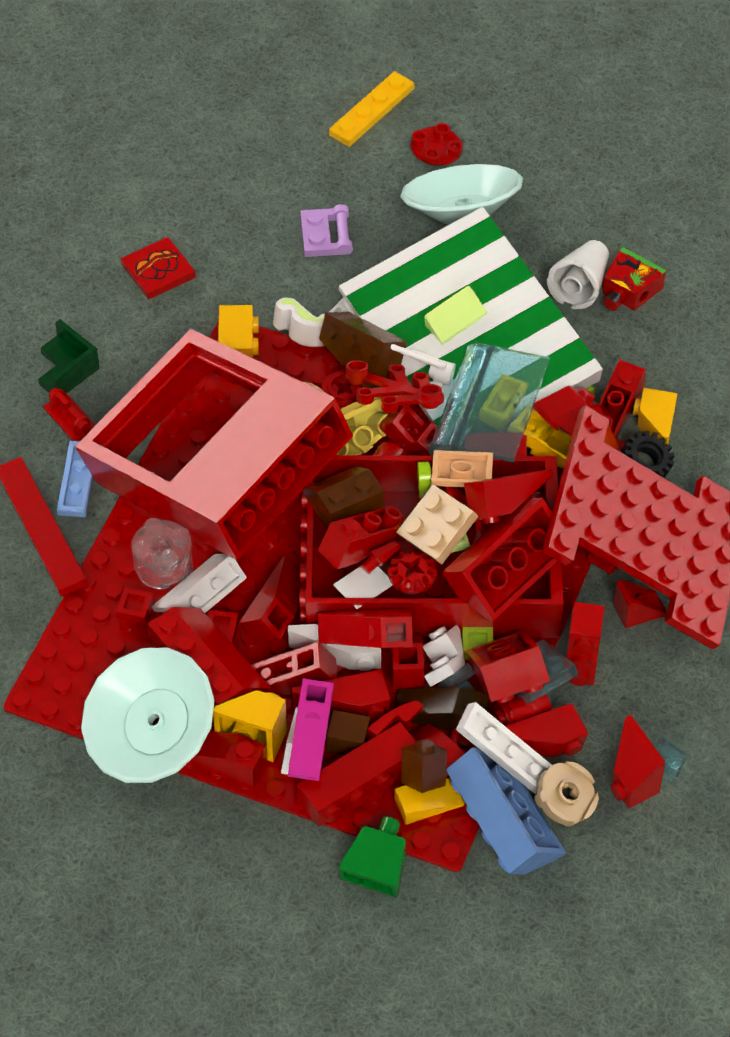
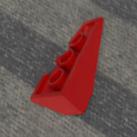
[532,385,622,453]

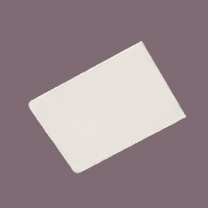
[333,566,393,609]

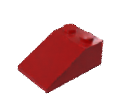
[465,630,550,703]

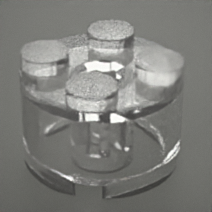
[131,518,193,589]

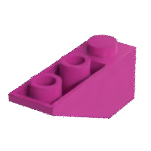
[288,679,334,781]

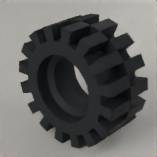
[621,431,675,478]

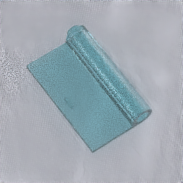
[429,343,550,463]

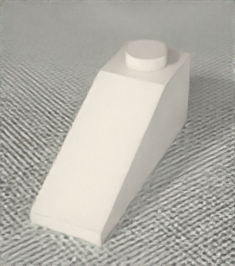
[288,624,381,671]

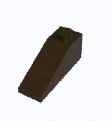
[393,687,490,734]

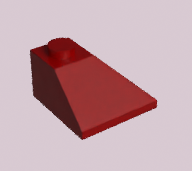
[610,715,665,809]

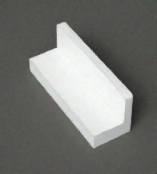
[152,554,247,613]

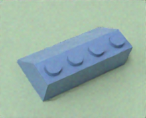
[446,747,567,875]

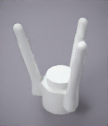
[390,344,456,389]

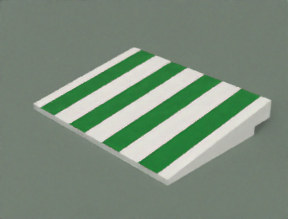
[339,207,603,450]

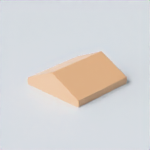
[431,450,493,487]

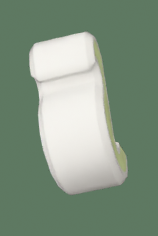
[273,298,325,347]

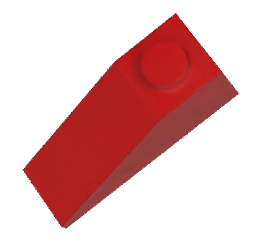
[464,469,553,524]
[252,642,337,696]
[291,669,391,721]
[505,703,589,758]
[188,731,267,789]

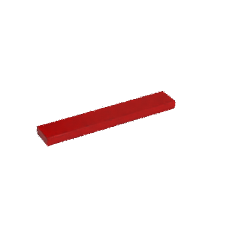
[0,457,88,597]

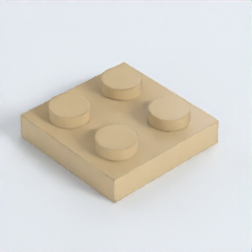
[397,485,479,564]

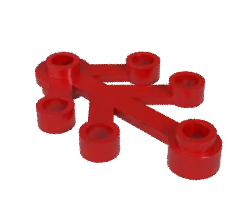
[346,360,444,413]

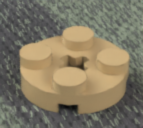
[535,762,598,827]

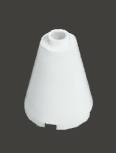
[547,240,609,309]

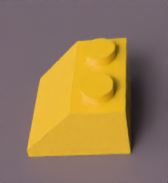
[213,690,287,762]

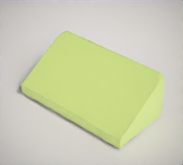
[424,285,487,345]

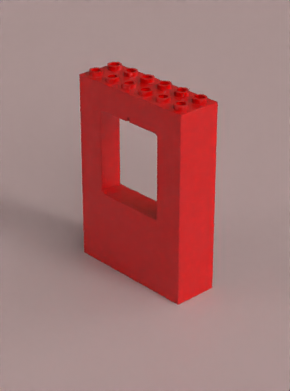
[300,455,564,637]

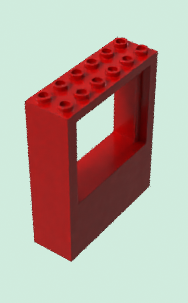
[75,329,353,560]

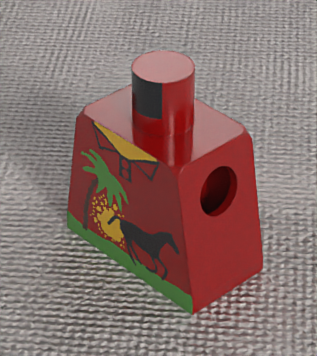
[602,247,666,311]

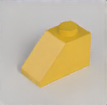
[633,388,677,446]

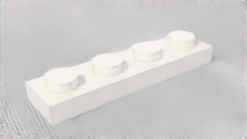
[456,702,552,794]

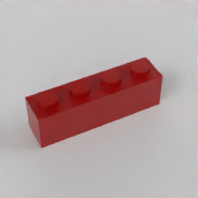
[297,722,416,827]

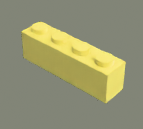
[336,395,410,455]

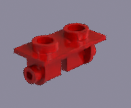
[43,388,95,441]

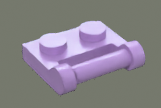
[300,204,353,257]

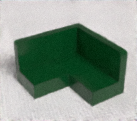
[38,319,100,393]

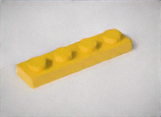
[329,71,414,147]

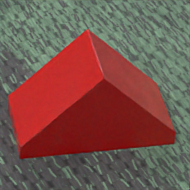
[613,579,667,629]

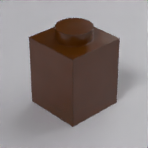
[326,710,370,755]
[401,740,447,793]

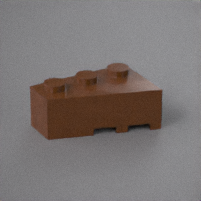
[319,312,407,388]

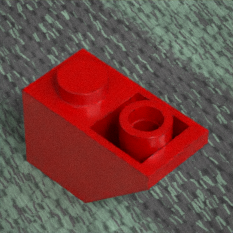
[391,634,424,689]

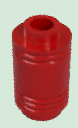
[492,690,551,726]

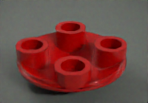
[410,123,463,166]

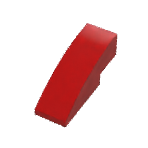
[379,405,459,456]

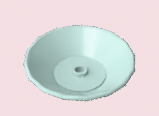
[400,164,523,225]
[81,647,215,783]

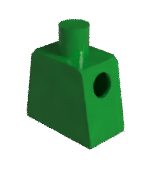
[339,817,407,898]

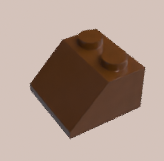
[303,466,384,529]

